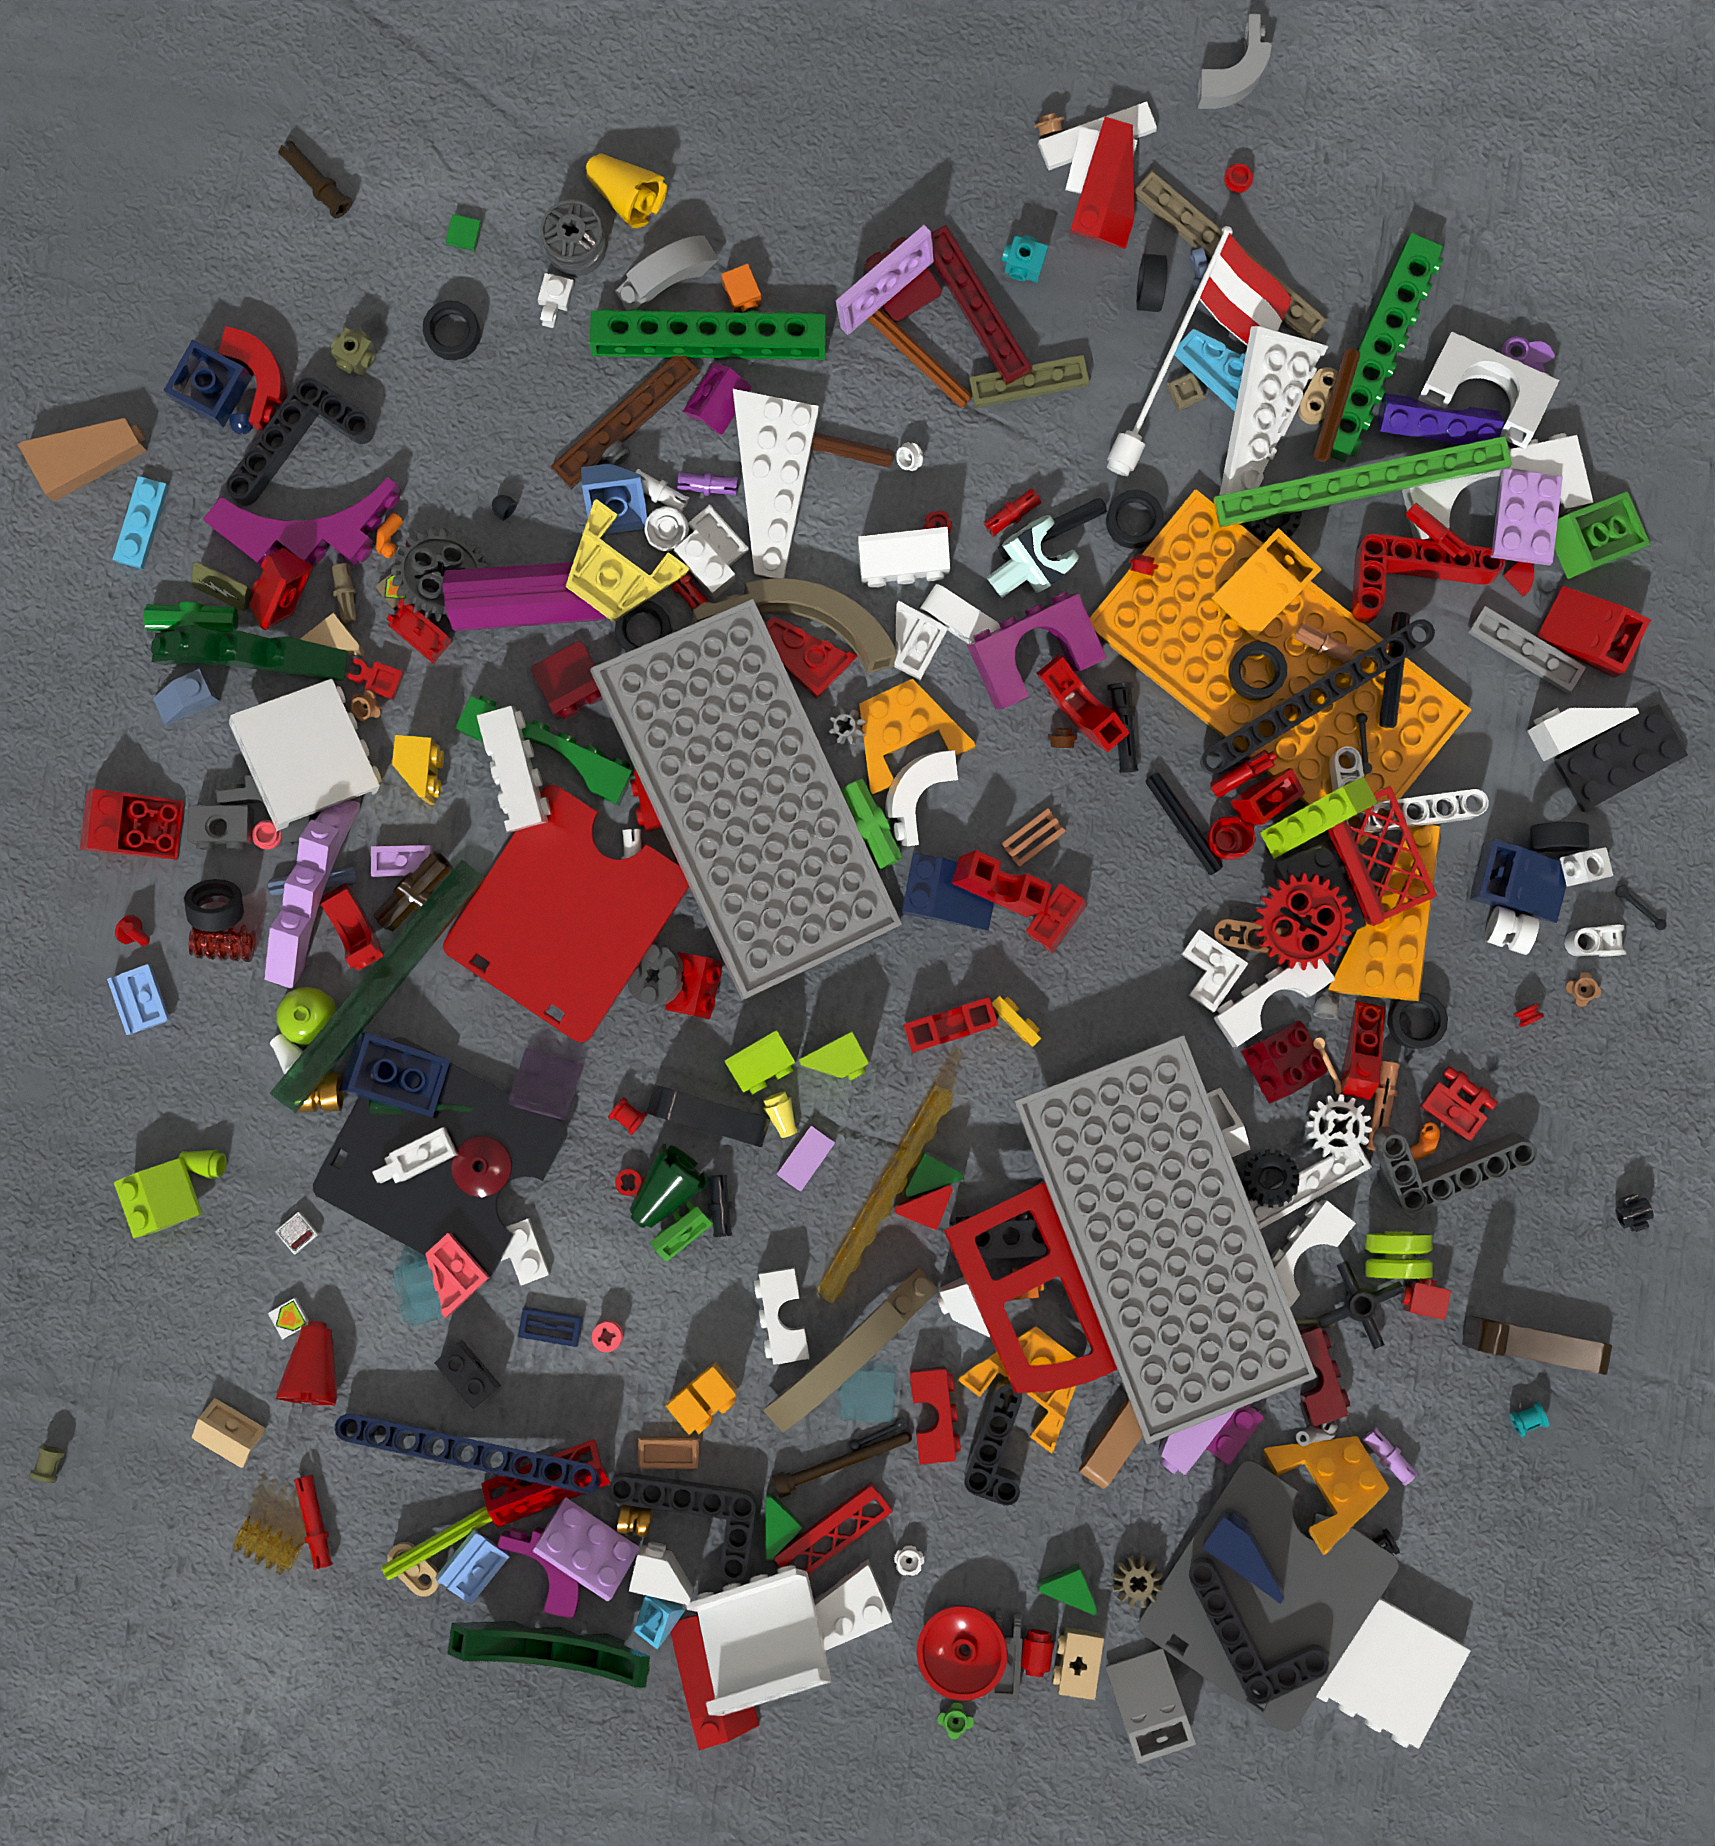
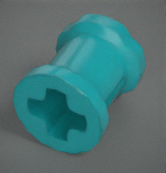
[1509,1401,1550,1438]

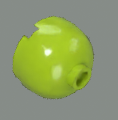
[276,986,338,1046]

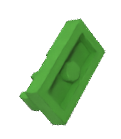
[650,1201,713,1262]

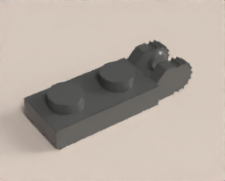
[988,1610,1022,1700]

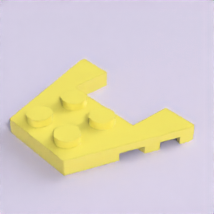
[566,499,690,622]

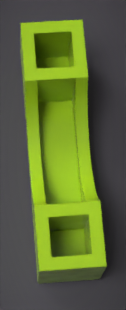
[1260,776,1378,858]

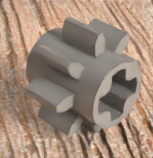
[829,709,867,745]

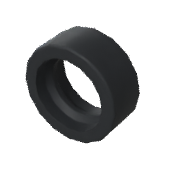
[1136,254,1168,312]
[422,300,481,361]
[1106,489,1164,549]
[615,601,672,653]
[1228,642,1287,700]
[1530,822,1589,852]
[184,879,244,932]
[1387,992,1448,1049]

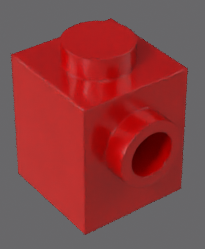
[1401,1278,1451,1320]

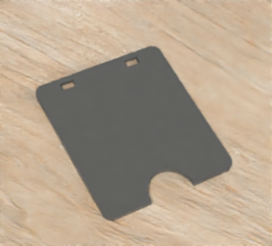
[1139,1460,1399,1732]

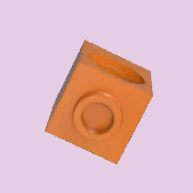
[721,263,762,313]

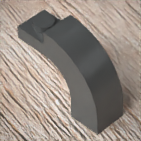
[216,775,314,846]

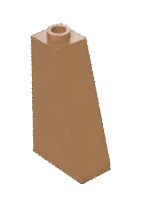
[17,418,147,502]

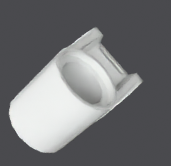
[1564,925,1626,957]

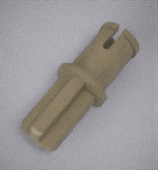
[331,563,357,623]

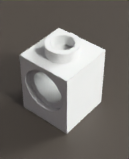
[1560,847,1613,887]

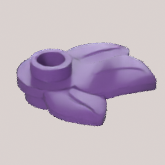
[1501,336,1555,373]

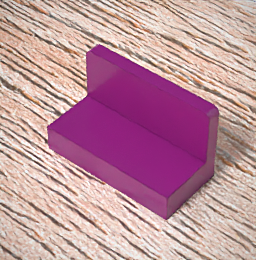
[683,363,751,435]

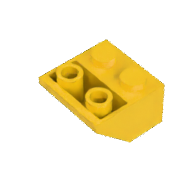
[392,735,444,805]

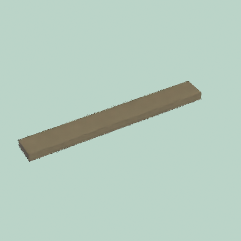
[1134,170,1327,341]

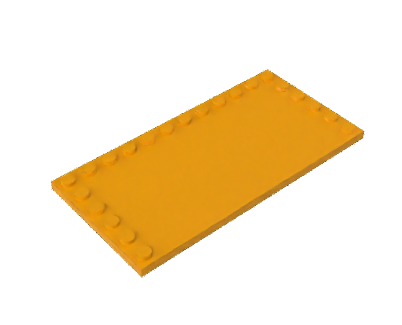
[1089,489,1472,847]

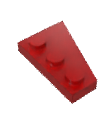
[765,616,857,699]

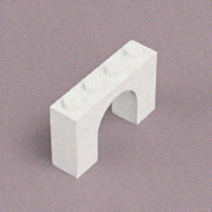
[1418,332,1559,449]

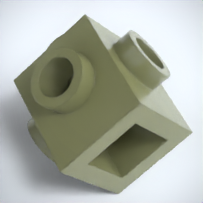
[331,327,377,377]

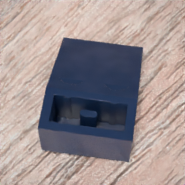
[1470,839,1567,923]

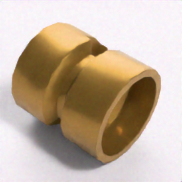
[294,1073,344,1113]

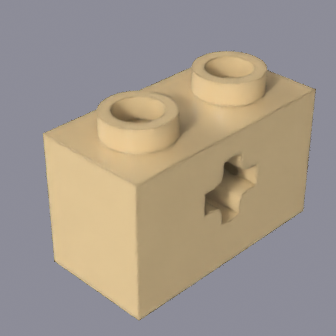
[1052,1627,1104,1700]

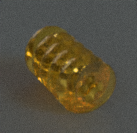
[233,1515,304,1576]

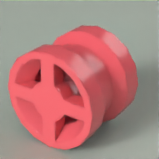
[592,1320,624,1352]

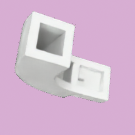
[885,750,958,846]

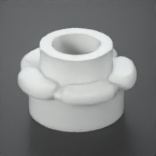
[896,442,923,471]
[894,1545,924,1576]

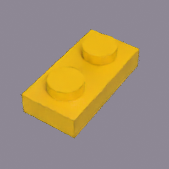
[992,996,1041,1048]

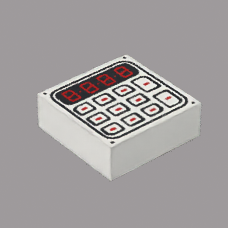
[275,1212,319,1255]

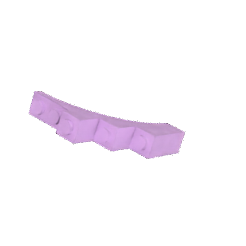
[264,800,361,989]

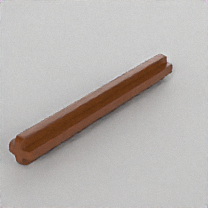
[867,308,972,408]

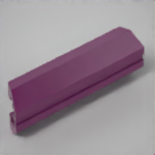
[442,562,607,631]

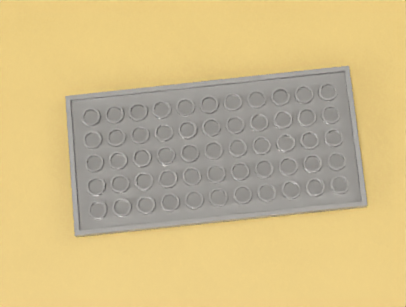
[590,599,902,1000]
[1014,1035,1317,1444]

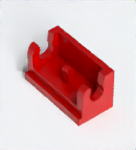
[387,598,452,664]
[1026,883,1087,954]

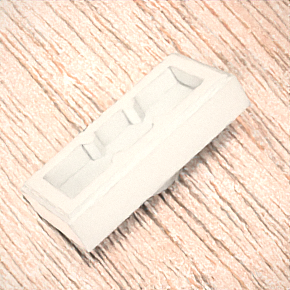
[688,504,749,567]

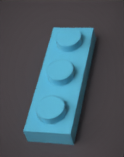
[112,476,169,570]

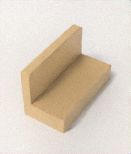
[192,1398,266,1468]

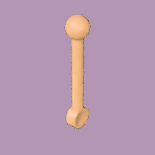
[1313,1038,1341,1095]

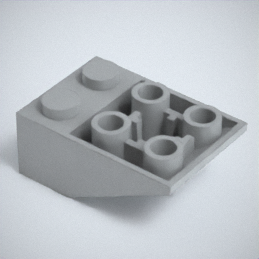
[1105,1648,1196,1764]

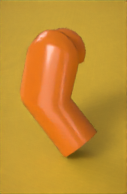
[376,513,403,558]
[1409,1122,1440,1162]

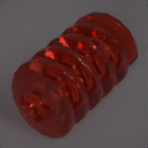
[189,924,256,962]

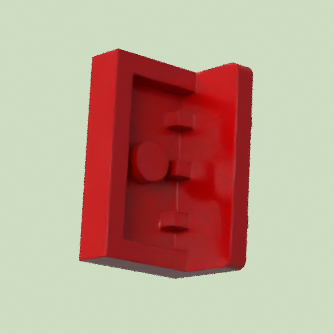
[665,952,722,1020]

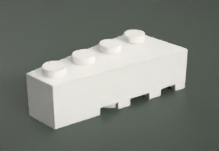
[477,706,551,832]

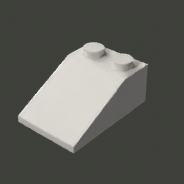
[1527,708,1639,762]

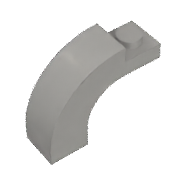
[1197,14,1272,109]
[615,235,719,311]

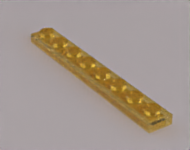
[816,1085,954,1303]

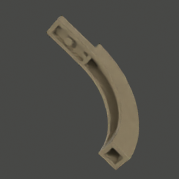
[692,578,898,674]
[763,1268,939,1433]

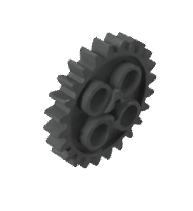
[391,529,488,621]

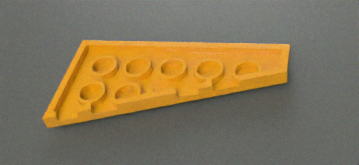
[1328,825,1441,1001]

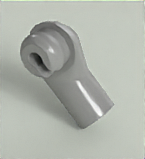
[1296,1421,1338,1446]

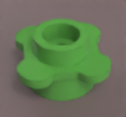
[937,1702,974,1739]

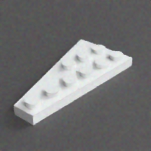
[1220,326,1328,495]
[733,389,820,579]

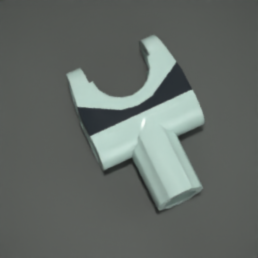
[986,515,1079,598]

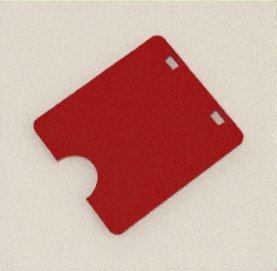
[443,785,690,1042]

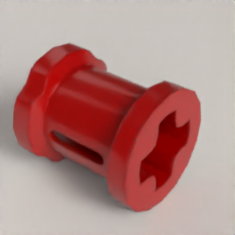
[608,1097,648,1136]

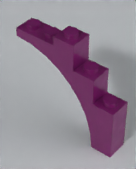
[203,477,402,566]

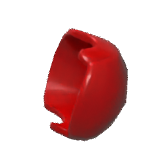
[1207,816,1256,860]

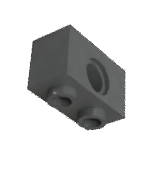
[187,805,255,850]

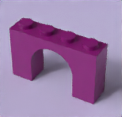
[967,591,1107,709]

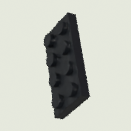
[1554,704,1688,812]

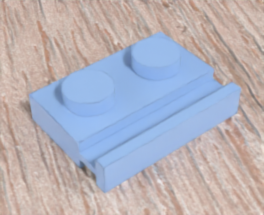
[107,964,170,1035]
[435,1529,510,1604]

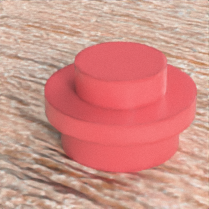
[252,820,282,850]

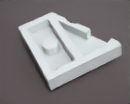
[894,601,949,680]

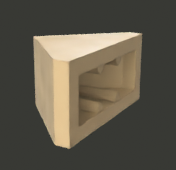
[300,613,365,656]

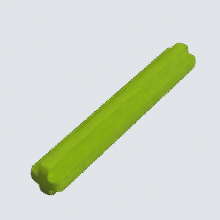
[381,1506,493,1580]

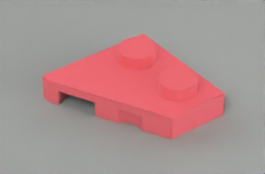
[426,1233,490,1318]

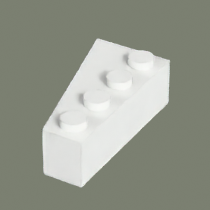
[814,1559,892,1651]

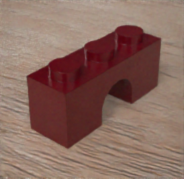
[1299,1326,1350,1427]

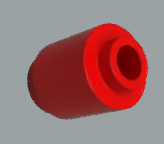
[1021,1629,1054,1677]

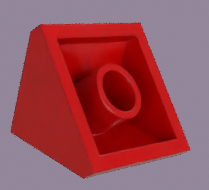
[893,1184,953,1230]

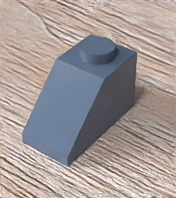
[153,669,220,726]

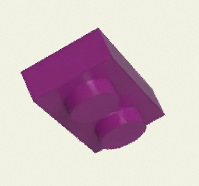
[1206,1405,1264,1466]

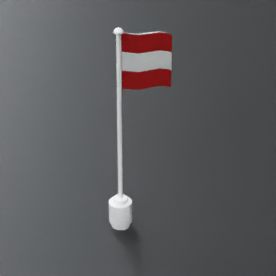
[1107,226,1292,477]

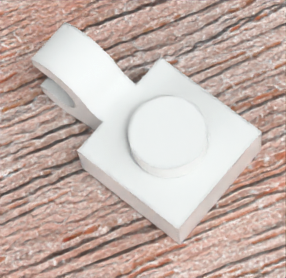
[538,273,574,328]

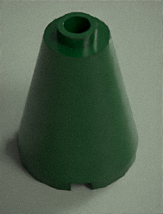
[630,1144,709,1228]

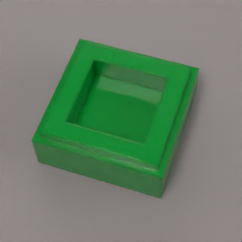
[445,214,482,251]

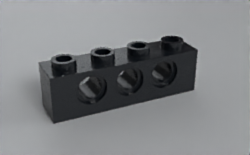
[949,1212,1059,1261]

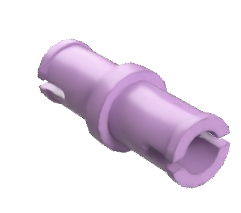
[1362,1427,1418,1486]

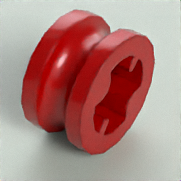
[1513,1003,1544,1027]
[615,1169,643,1196]

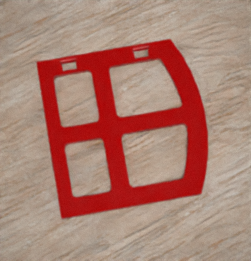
[944,1181,1117,1393]

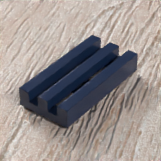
[518,1307,583,1347]

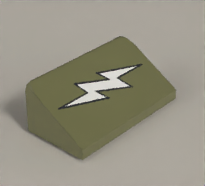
[192,561,253,611]

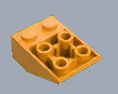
[1211,528,1322,639]

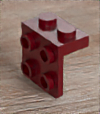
[863,237,942,322]
[531,642,603,720]
[1241,1021,1328,1104]

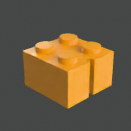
[665,1361,739,1435]

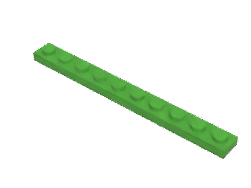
[1213,436,1512,528]

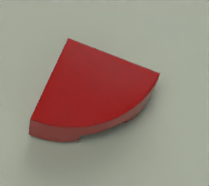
[1503,561,1534,597]

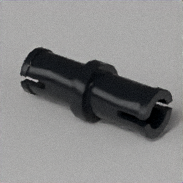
[708,1175,732,1237]

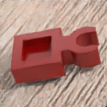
[347,659,405,701]

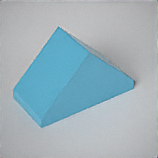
[634,1595,685,1649]

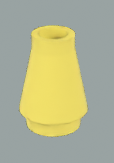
[763,1091,798,1138]

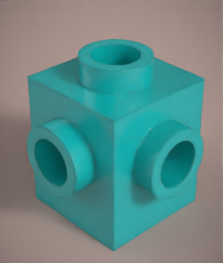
[1001,235,1048,283]

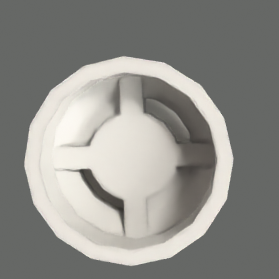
[1484,906,1539,955]

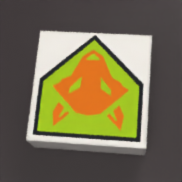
[268,1297,309,1339]

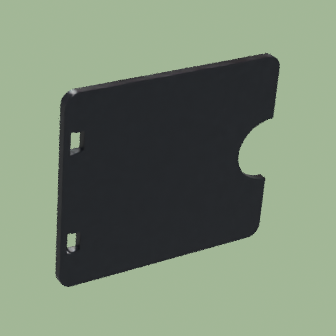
[313,1037,568,1283]

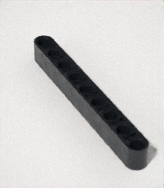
[1200,619,1435,775]

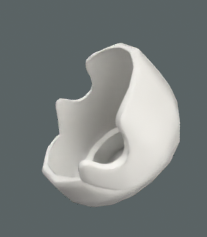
[644,506,689,552]

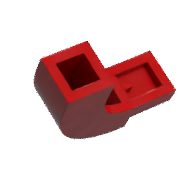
[218,326,287,431]
[1036,654,1130,752]
[320,883,384,971]

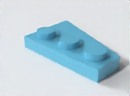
[1174,329,1246,412]

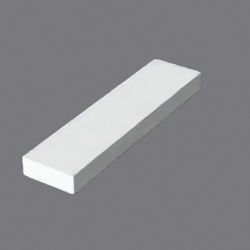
[1038,101,1157,170]

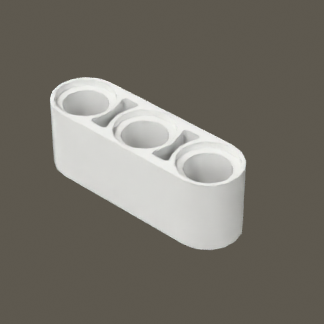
[919,584,1000,644]

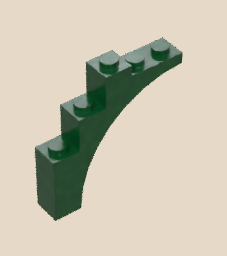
[151,625,347,681]
[447,1621,650,1688]

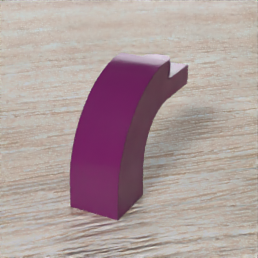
[497,1527,581,1619]

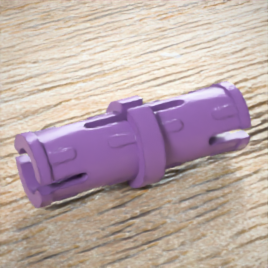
[677,471,738,496]

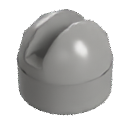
[1313,995,1338,1019]

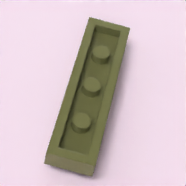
[969,355,1090,409]

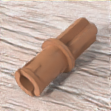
[1294,623,1354,664]

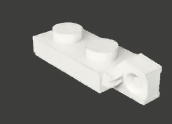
[372,1127,458,1183]

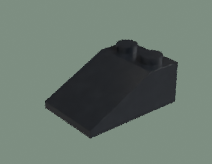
[1273,839,1366,948]

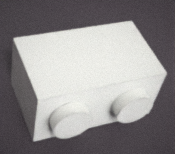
[674,530,736,600]

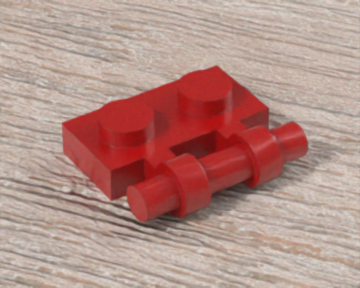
[1420,1066,1498,1142]

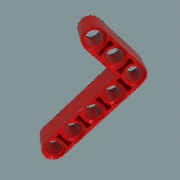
[1352,533,1505,623]

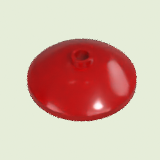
[917,1606,1008,1701]

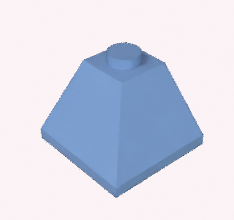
[581,464,648,534]

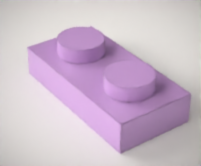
[371,845,432,877]

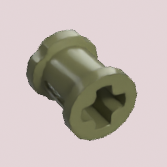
[29,1445,65,1483]

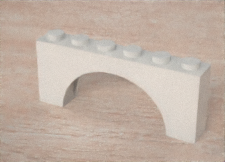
[1402,433,1594,541]

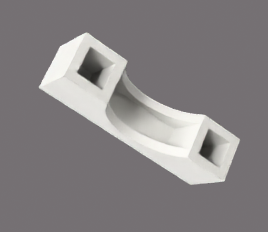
[1213,959,1335,1047]
[1271,1200,1356,1307]

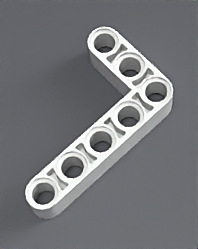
[1329,746,1489,835]

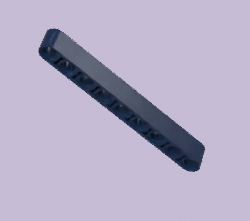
[334,1414,601,1494]

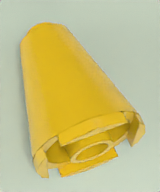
[586,153,667,229]

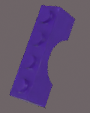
[1377,393,1504,445]

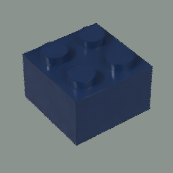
[163,340,252,428]

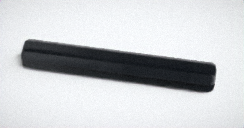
[998,498,1107,560]
[1379,612,1410,728]
[1145,772,1223,875]

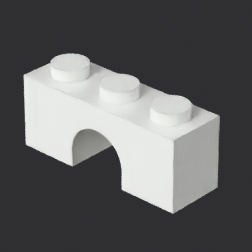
[754,1267,809,1365]

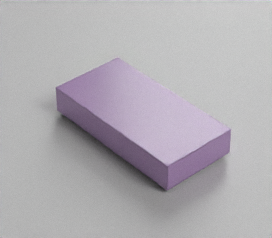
[776,1126,835,1192]

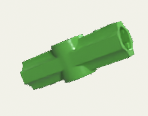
[841,779,903,870]

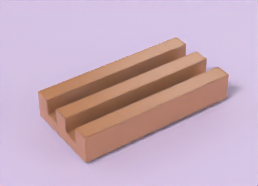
[1001,808,1066,868]

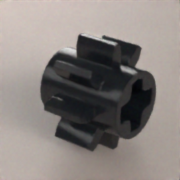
[1615,1194,1654,1232]

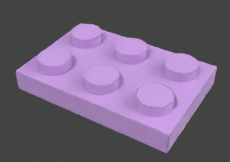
[1491,468,1563,565]
[532,1497,640,1602]

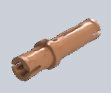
[1366,1061,1400,1150]

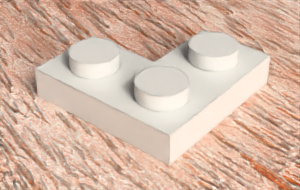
[1181,929,1248,1012]
[501,1218,550,1286]

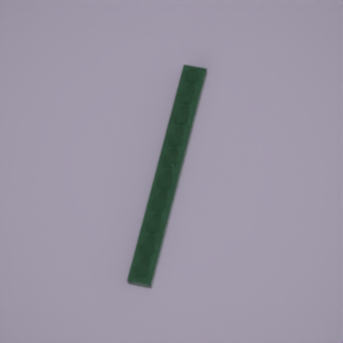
[269,859,485,1113]

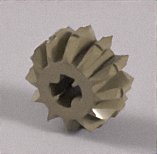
[1111,1555,1163,1608]

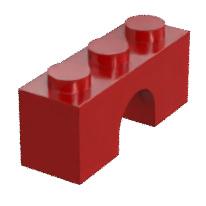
[952,850,1052,917]
[902,997,998,1054]
[909,1366,961,1465]

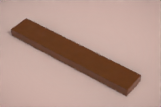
[551,356,700,489]

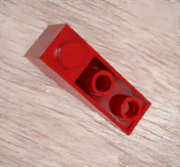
[1340,1001,1385,1100]

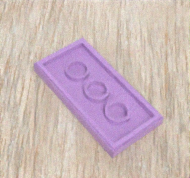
[836,225,934,335]

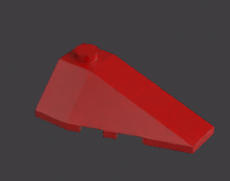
[1070,117,1134,249]
[670,1614,759,1750]

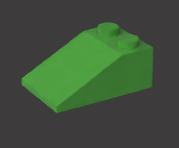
[1554,491,1651,579]

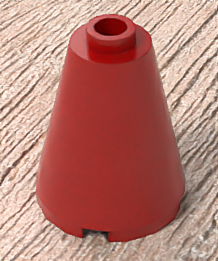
[276,1321,338,1406]

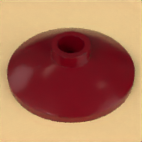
[452,1137,512,1197]

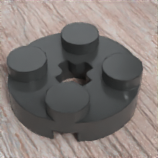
[627,944,684,1005]

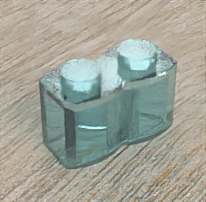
[392,1259,444,1327]

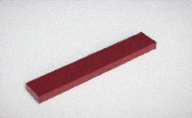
[931,225,1032,385]

